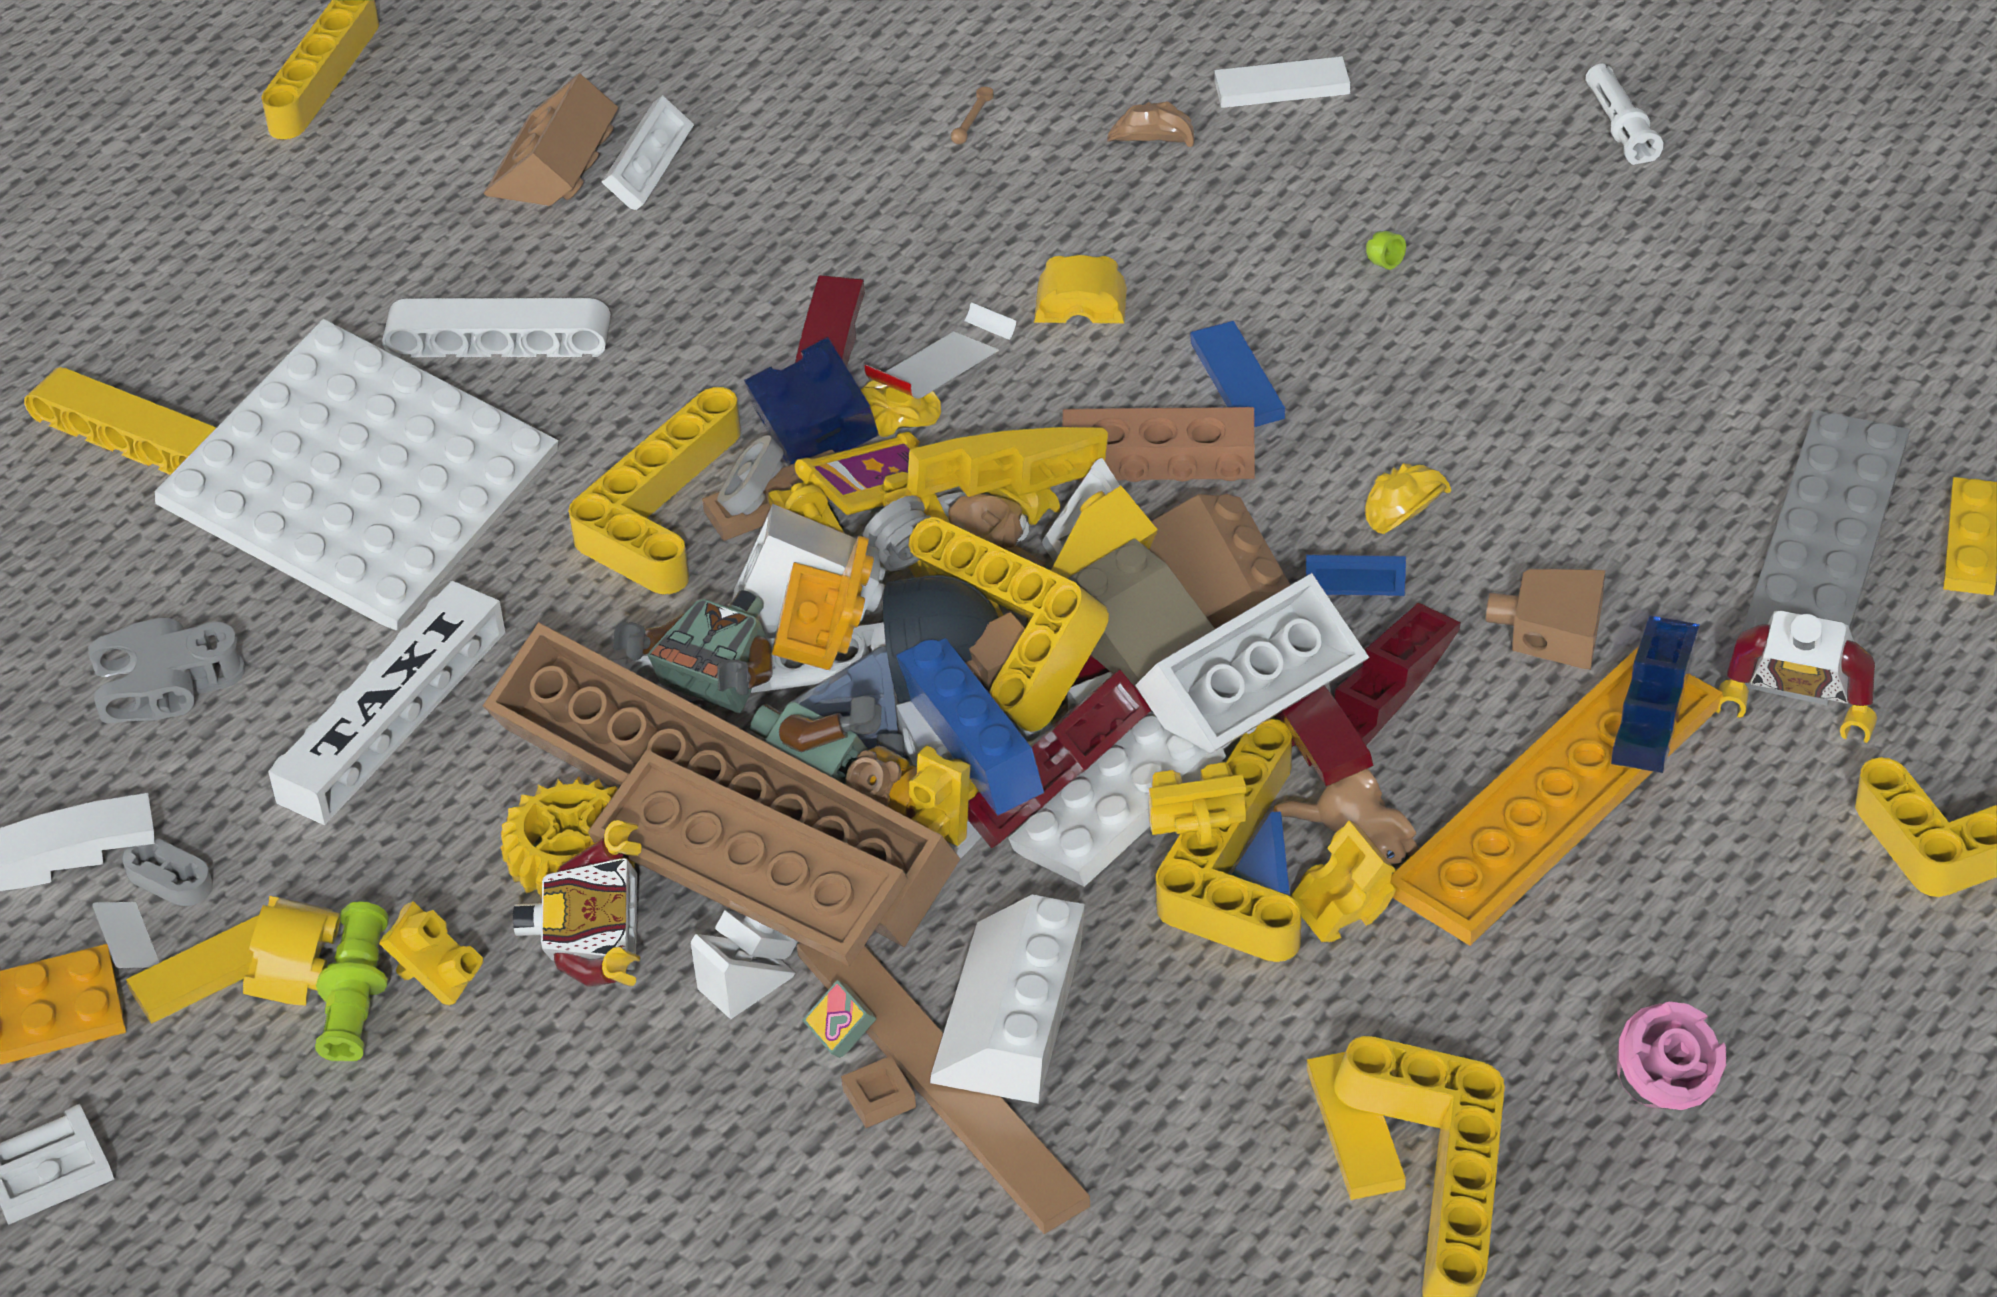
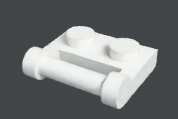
[0,1104,114,1225]

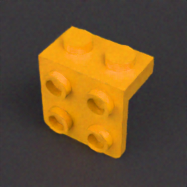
[771,536,874,671]

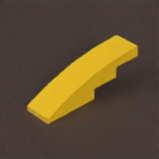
[907,427,1108,498]

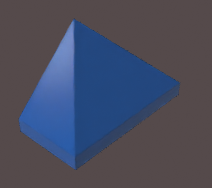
[1306,555,1406,596]
[1232,812,1290,896]

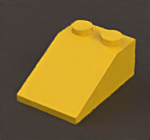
[1025,485,1158,628]

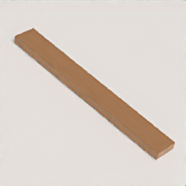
[797,943,1090,1234]

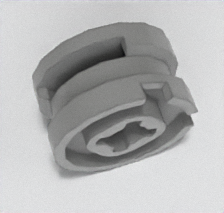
[863,495,931,571]

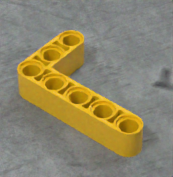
[568,387,741,594]
[909,517,1109,732]
[1155,719,1301,962]
[1855,757,1997,897]
[1334,1036,1505,1297]

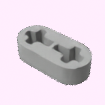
[122,838,213,906]

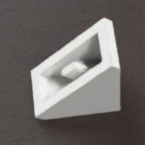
[691,934,795,1019]

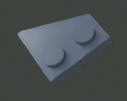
[792,646,898,748]

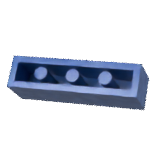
[896,638,1044,815]

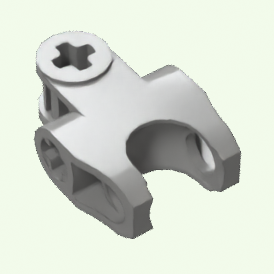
[88,617,245,724]

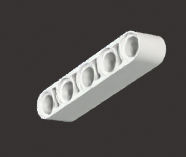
[382,298,611,357]

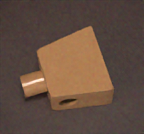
[1486,569,1605,670]

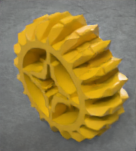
[501,776,635,898]

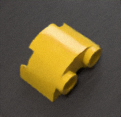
[1034,255,1127,324]
[1290,821,1396,942]
[243,895,341,1006]

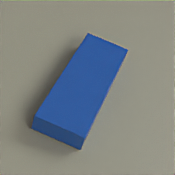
[1190,321,1285,427]

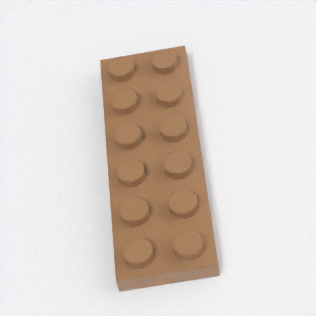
[588,750,908,966]

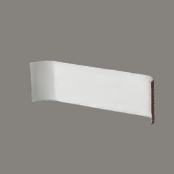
[865,302,1016,399]

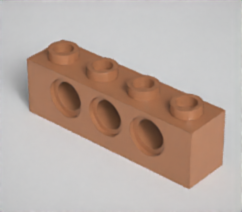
[1062,407,1255,482]

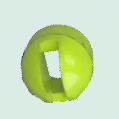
[1366,231,1406,270]

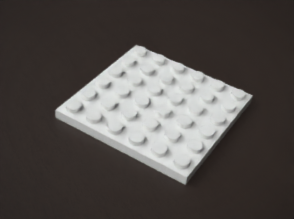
[155,319,558,630]

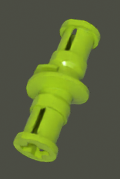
[315,901,389,1061]

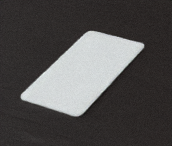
[92,902,160,968]

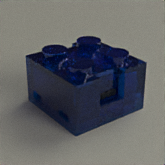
[744,337,879,466]

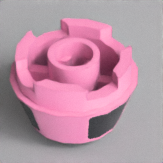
[1617,1001,1726,1110]

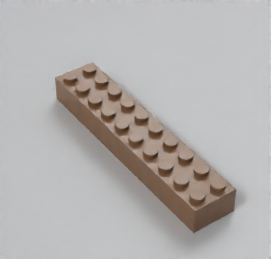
[483,622,961,947]

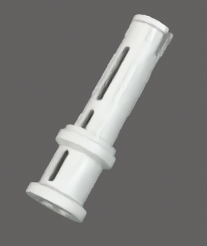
[1586,63,1663,165]

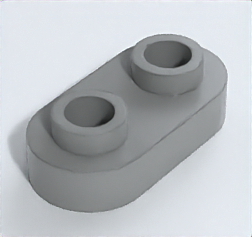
[717,435,784,516]

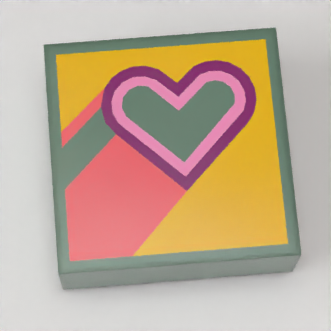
[802,980,877,1058]

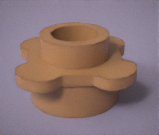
[845,750,901,806]

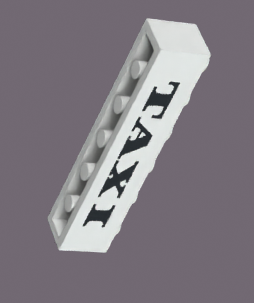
[268,581,506,825]

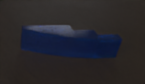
[1611,615,1700,773]

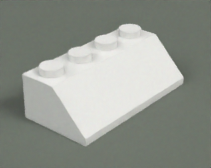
[1135,573,1369,754]
[930,894,1085,1104]

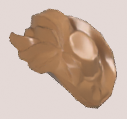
[1107,101,1194,147]
[949,494,1023,549]

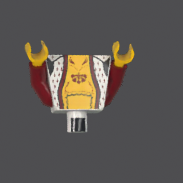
[1716,611,1877,743]
[513,820,642,987]

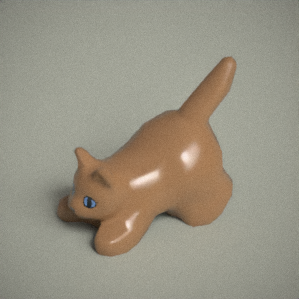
[1273,769,1419,864]

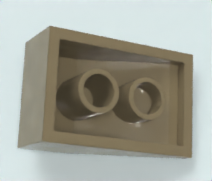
[1067,538,1215,694]

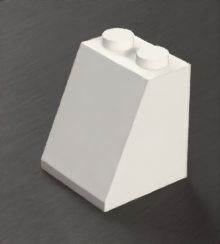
[733,504,886,626]

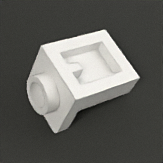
[715,910,798,960]

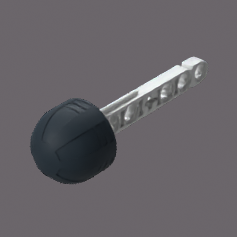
[613,575,999,704]

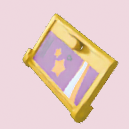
[795,432,920,515]

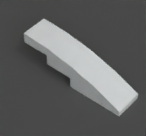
[0,793,155,891]

